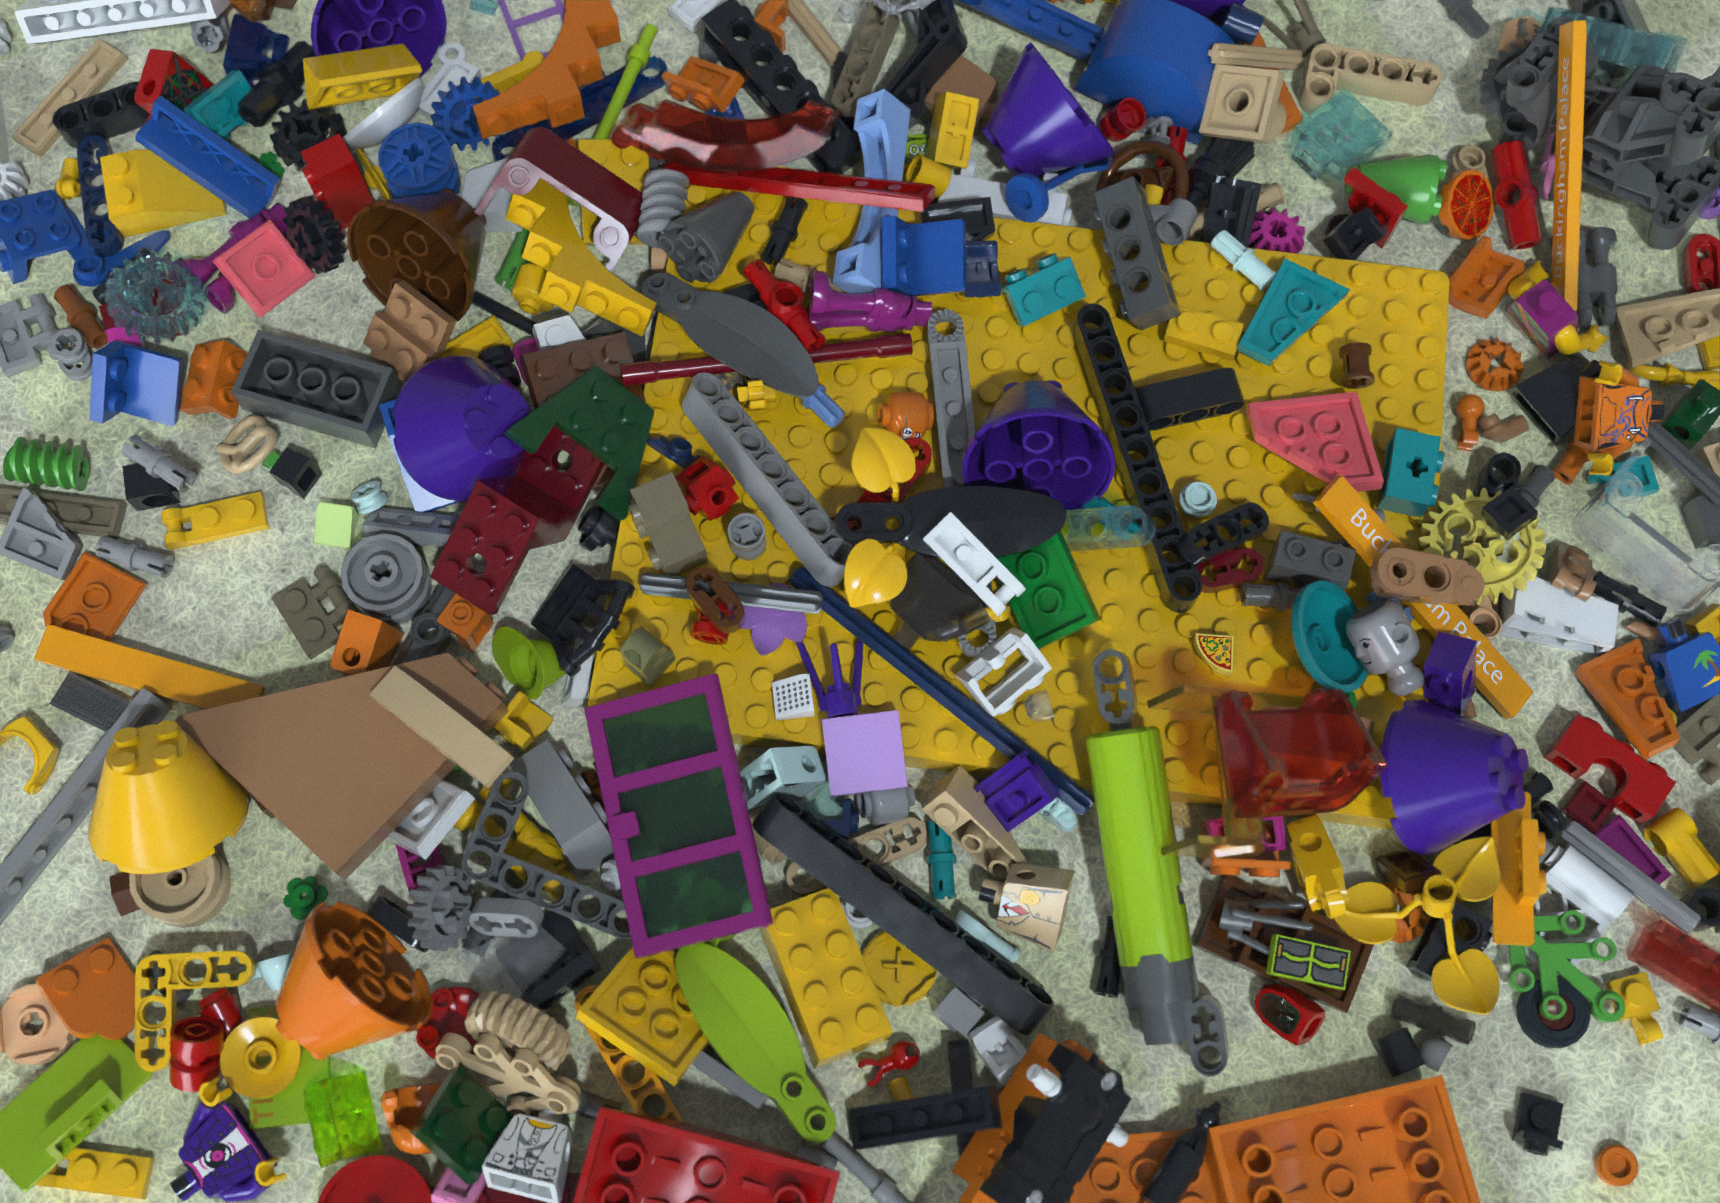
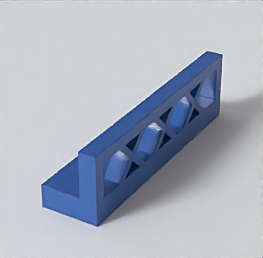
[135,95,280,219]

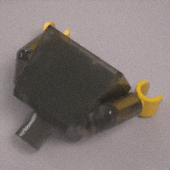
[890,553,1011,649]

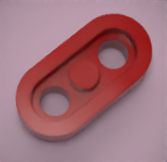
[1683,234,1720,294]

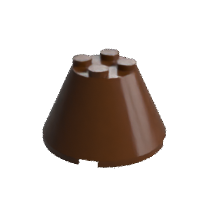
[347,189,487,323]

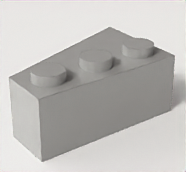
[509,739,615,878]

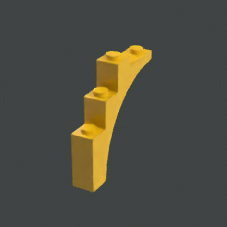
[505,178,657,336]

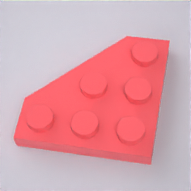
[1247,391,1384,492]

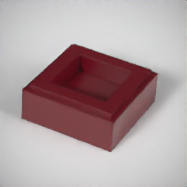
[1560,781,1616,834]

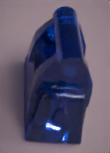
[223,13,290,81]

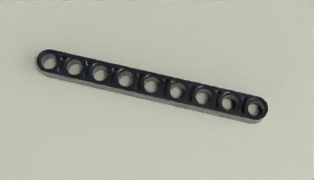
[1073,303,1202,613]
[752,792,1054,1036]

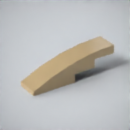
[369,666,514,789]

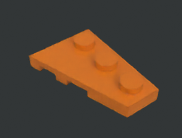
[1575,638,1680,760]

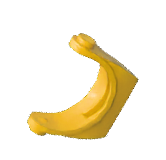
[0,716,59,795]

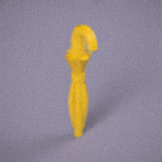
[1627,360,1720,391]

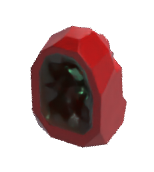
[1255,983,1326,1046]

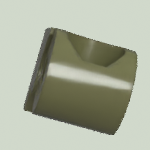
[620,627,675,687]

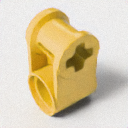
[902,154,952,198]

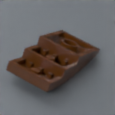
[1194,875,1374,1013]

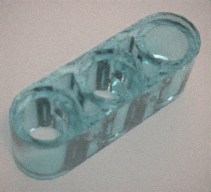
[1064,505,1156,551]

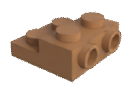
[363,280,457,382]

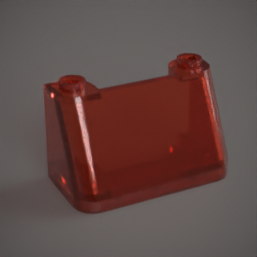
[1213,688,1389,818]

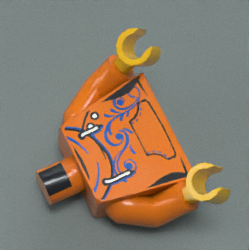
[1574,360,1665,476]

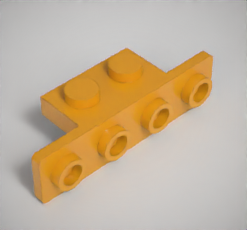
[1490,792,1546,946]

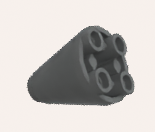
[658,192,754,283]

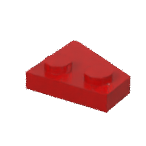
[1344,167,1408,249]

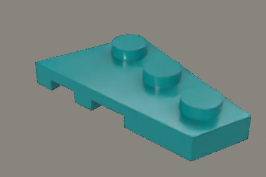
[1236,259,1350,366]

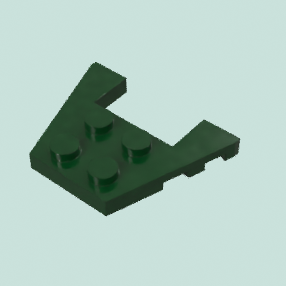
[504,366,655,521]

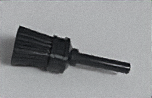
[1186,137,1255,207]

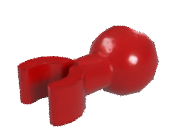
[858,1039,920,1087]

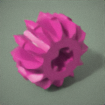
[1248,206,1305,254]

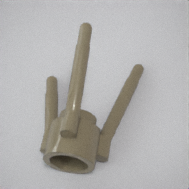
[1263,0,1326,56]

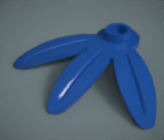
[64,206,170,287]

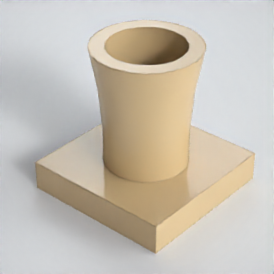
[1199,64,1286,144]

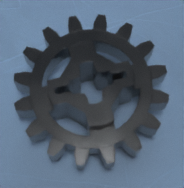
[270,99,347,172]
[283,196,346,274]

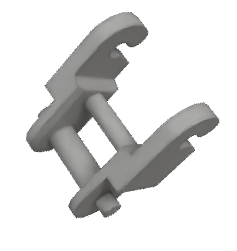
[1136,116,1173,159]

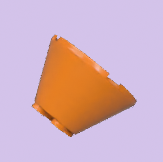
[276,901,433,1061]

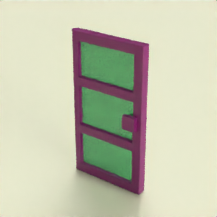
[584,674,774,959]

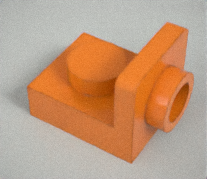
[437,594,494,653]

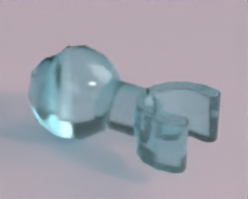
[794,787,845,817]

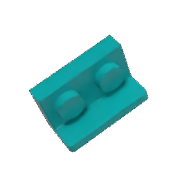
[183,70,252,142]

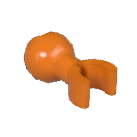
[1456,394,1485,451]

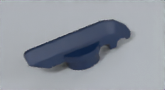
[646,436,701,469]

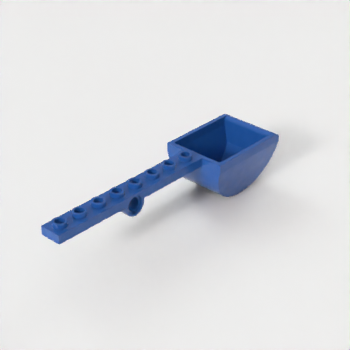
[958,0,1235,145]

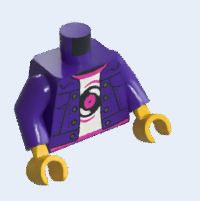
[170,1077,287,1203]

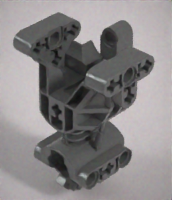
[1479,16,1720,250]

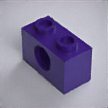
[1424,632,1477,716]

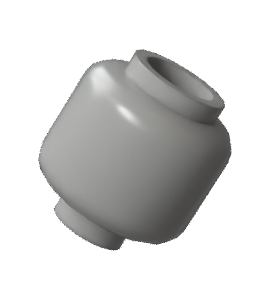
[856,784,915,826]

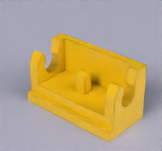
[926,92,979,170]

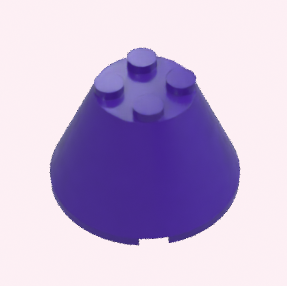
[311,0,447,78]
[981,42,1116,177]
[392,356,531,501]
[962,380,1115,518]
[1380,699,1528,854]

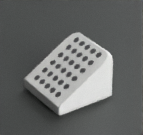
[772,673,814,721]

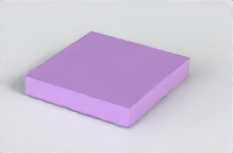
[822,710,908,797]

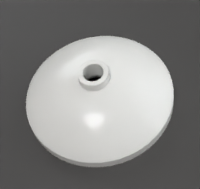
[342,77,423,149]

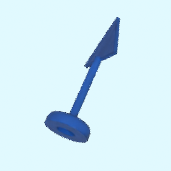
[1005,150,1117,223]

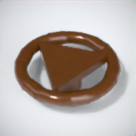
[1095,140,1190,229]

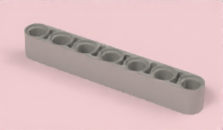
[681,372,853,587]

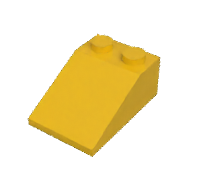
[100,149,227,238]

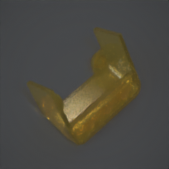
[1147,685,1267,859]

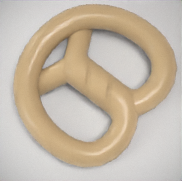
[216,415,278,474]

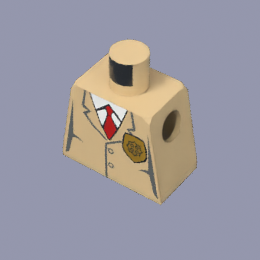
[979,863,1075,952]

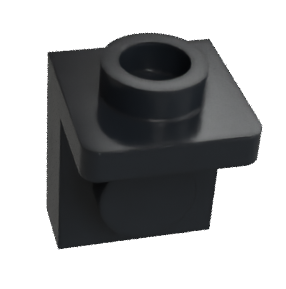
[1512,1092,1563,1156]

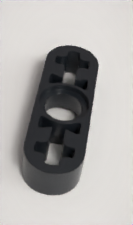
[1178,502,1269,564]
[947,1039,976,1158]

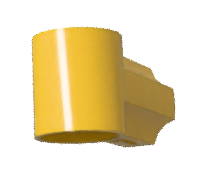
[1643,807,1720,889]

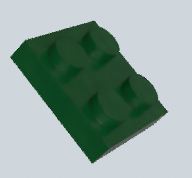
[411,1066,514,1184]

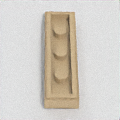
[11,38,128,158]

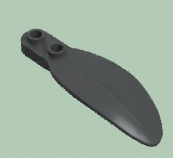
[642,272,819,398]

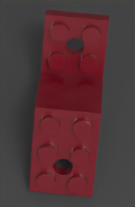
[430,425,605,616]

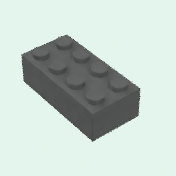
[231,330,401,449]

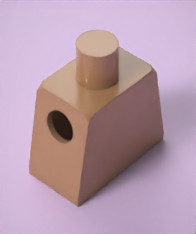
[925,55,999,134]

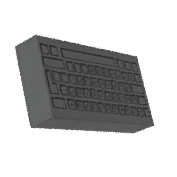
[49,671,130,732]

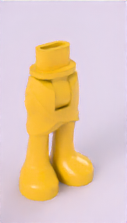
[454,772,577,901]

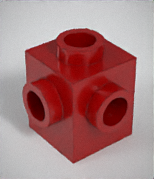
[675,456,740,521]

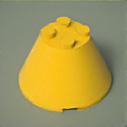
[88,720,249,874]

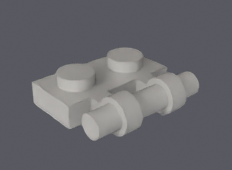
[0,294,59,378]

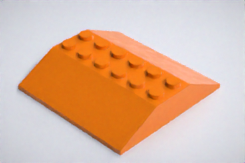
[1208,1075,1481,1203]

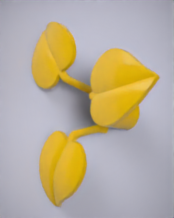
[844,427,916,608]
[1333,837,1501,1015]

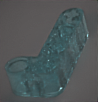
[1539,6,1688,73]

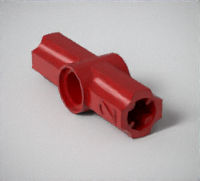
[1491,140,1543,250]

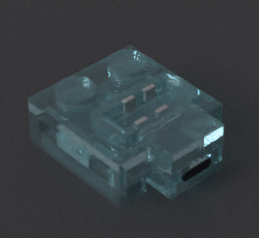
[1291,88,1393,185]

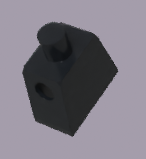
[1512,359,1601,445]

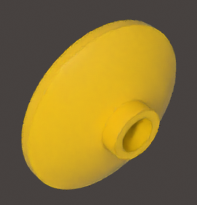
[220,1017,302,1099]

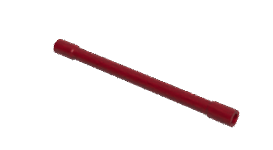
[620,333,913,386]

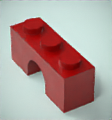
[1544,714,1676,825]

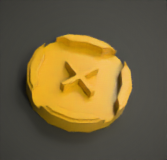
[862,931,937,1007]

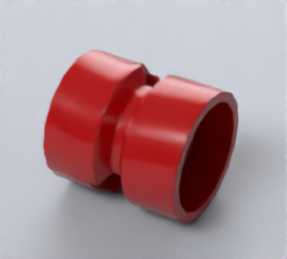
[169,1016,224,1092]

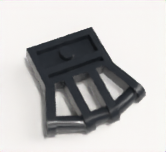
[531,564,635,677]

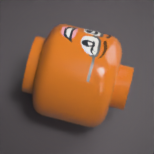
[877,392,934,440]

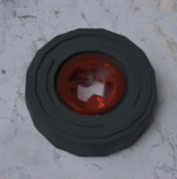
[1516,977,1591,1048]

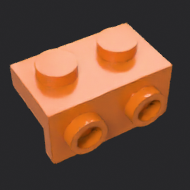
[661,56,745,113]
[1448,236,1525,319]
[179,340,248,419]

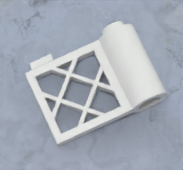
[1525,844,1634,980]

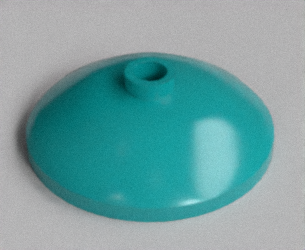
[1290,581,1368,694]

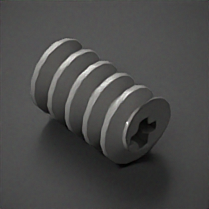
[637,169,689,249]

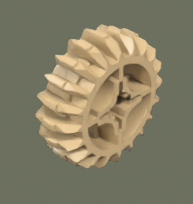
[464,991,572,1073]

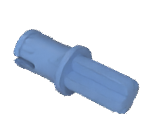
[801,384,845,428]

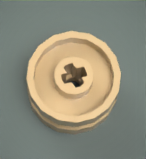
[129,853,231,928]

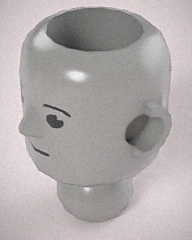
[1346,600,1424,696]

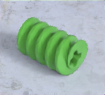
[3,436,91,491]

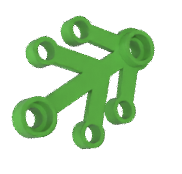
[1508,910,1625,1023]

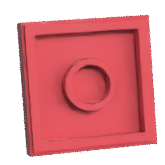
[213,220,316,319]

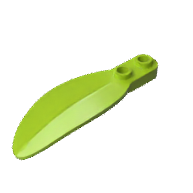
[675,943,836,1144]

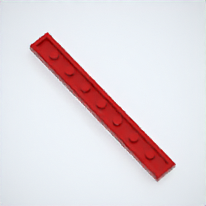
[661,156,935,212]

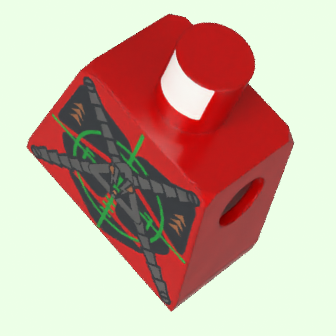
[134,49,213,122]

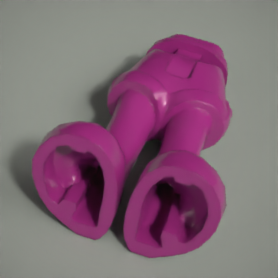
[178,203,288,314]
[806,270,932,332]

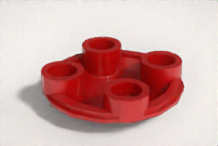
[416,986,480,1060]

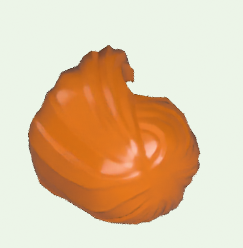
[381,1082,442,1155]

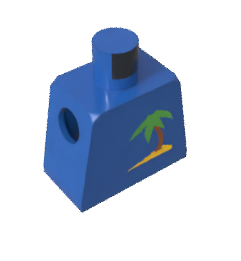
[1648,618,1720,712]

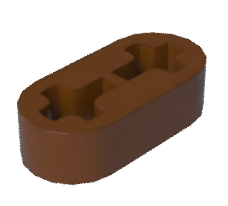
[686,567,745,634]

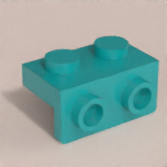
[1001,253,1086,327]

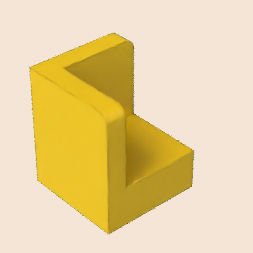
[493,691,553,753]

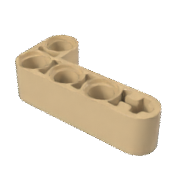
[1299,43,1442,115]

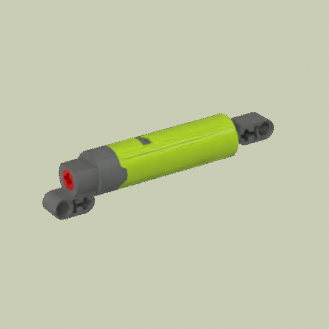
[1086,650,1229,1077]

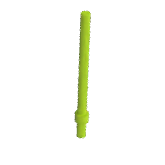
[567,23,658,207]

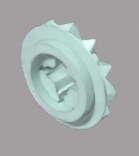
[1038,797,1078,832]

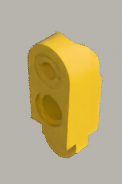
[1287,814,1349,919]

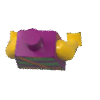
[1505,260,1609,359]

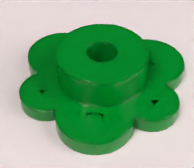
[283,876,328,920]

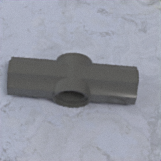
[393,584,456,665]

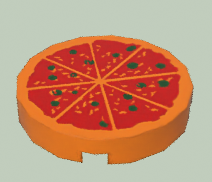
[1439,169,1495,240]

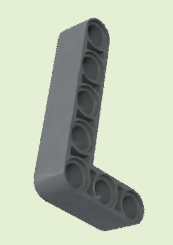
[461,771,631,939]

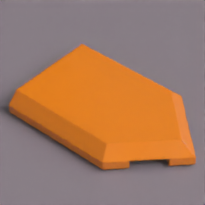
[43,551,147,642]

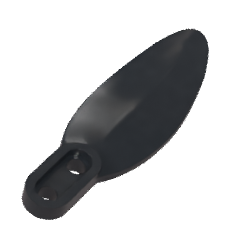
[835,486,1067,558]

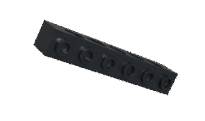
[700,0,862,174]

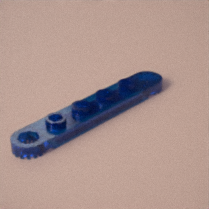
[492,55,668,162]

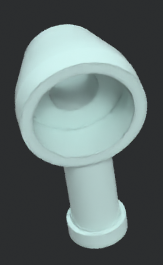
[954,909,1021,965]
[224,953,294,991]

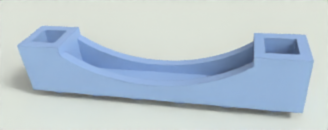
[833,89,911,294]

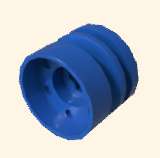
[378,123,462,199]

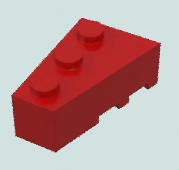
[300,133,373,231]

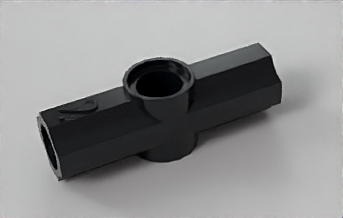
[237,41,316,127]

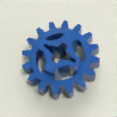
[430,76,500,151]

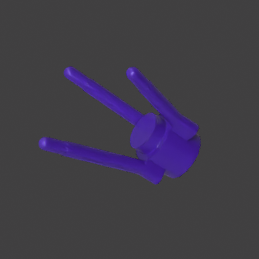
[796,641,863,718]

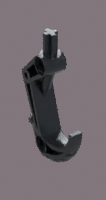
[833,0,968,133]

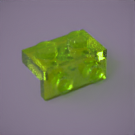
[303,1072,383,1168]

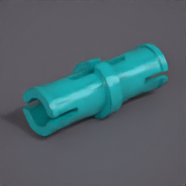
[926,821,957,900]

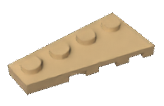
[1615,288,1720,369]

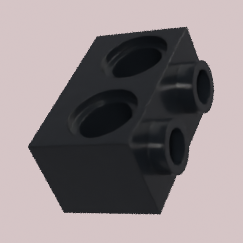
[1406,901,1493,981]

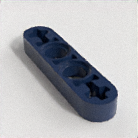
[77,135,124,257]

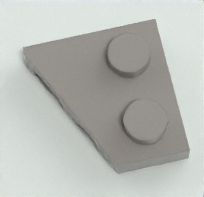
[0,487,82,580]

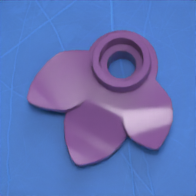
[731,583,807,656]

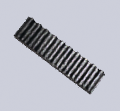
[848,1086,1003,1150]

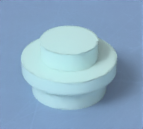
[1179,482,1217,518]

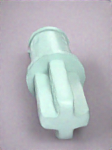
[1211,230,1276,291]

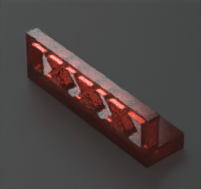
[1628,920,1720,1014]

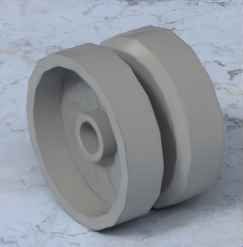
[341,533,433,626]

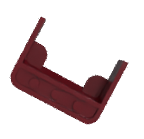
[474,127,643,272]

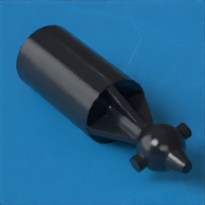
[1139,1101,1221,1203]

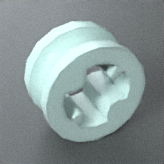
[350,481,388,514]

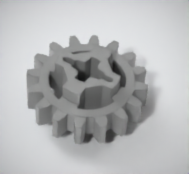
[407,865,476,951]

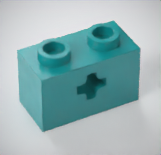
[1377,428,1444,518]

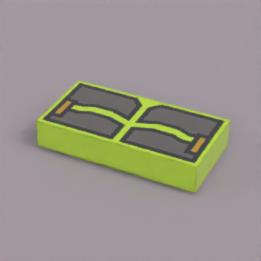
[1266,934,1351,990]

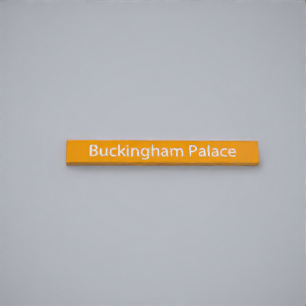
[1551,21,1587,312]
[1313,475,1534,719]

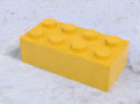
[759,888,893,1069]

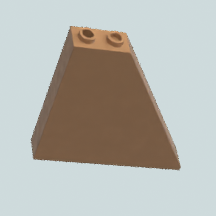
[174,653,509,880]

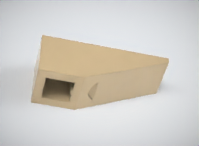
[921,765,1028,883]

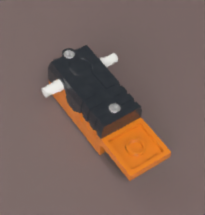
[951,1033,1132,1203]

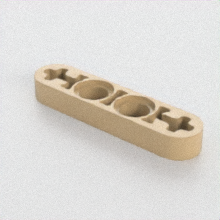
[786,817,927,897]

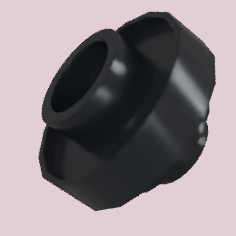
[577,505,620,552]

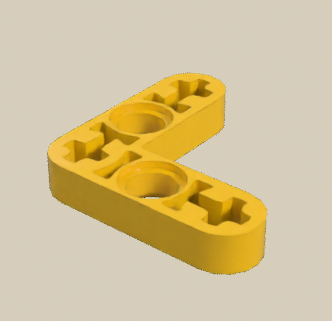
[134,950,257,1072]

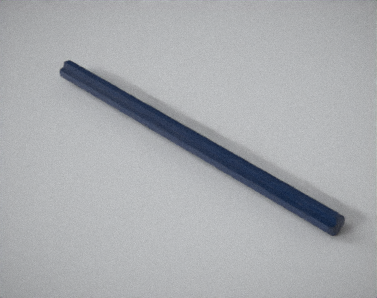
[790,567,1095,816]

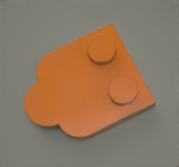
[36,937,135,1040]

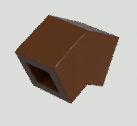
[109,872,140,916]

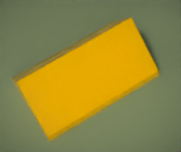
[303,44,422,110]

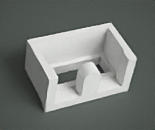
[956,627,1052,717]

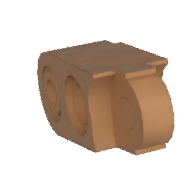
[1370,548,1485,605]

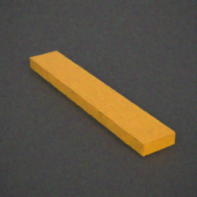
[34,624,266,710]

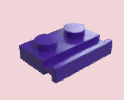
[974,749,1061,833]

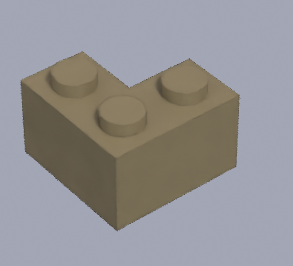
[628,472,708,576]

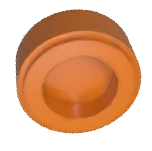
[1594,1145,1638,1187]

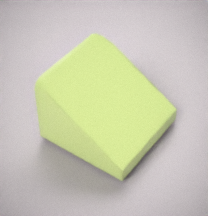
[314,502,359,549]

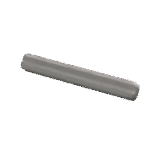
[1561,821,1701,934]

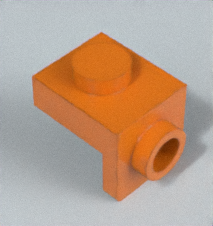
[754,0,788,53]

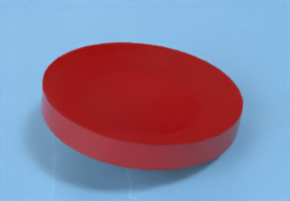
[318,1155,433,1203]

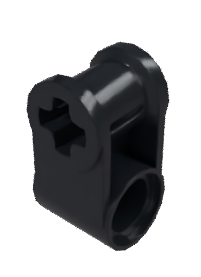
[1473,452,1521,498]

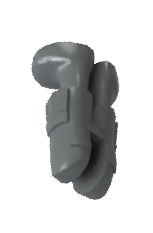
[1550,227,1618,327]

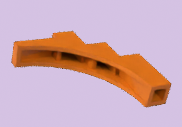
[472,0,621,140]

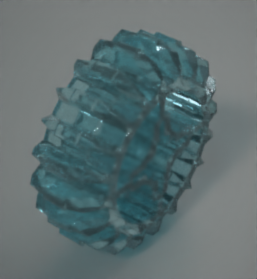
[104,250,206,345]

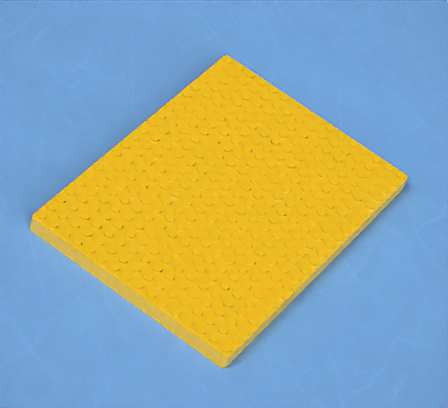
[587,185,1449,830]

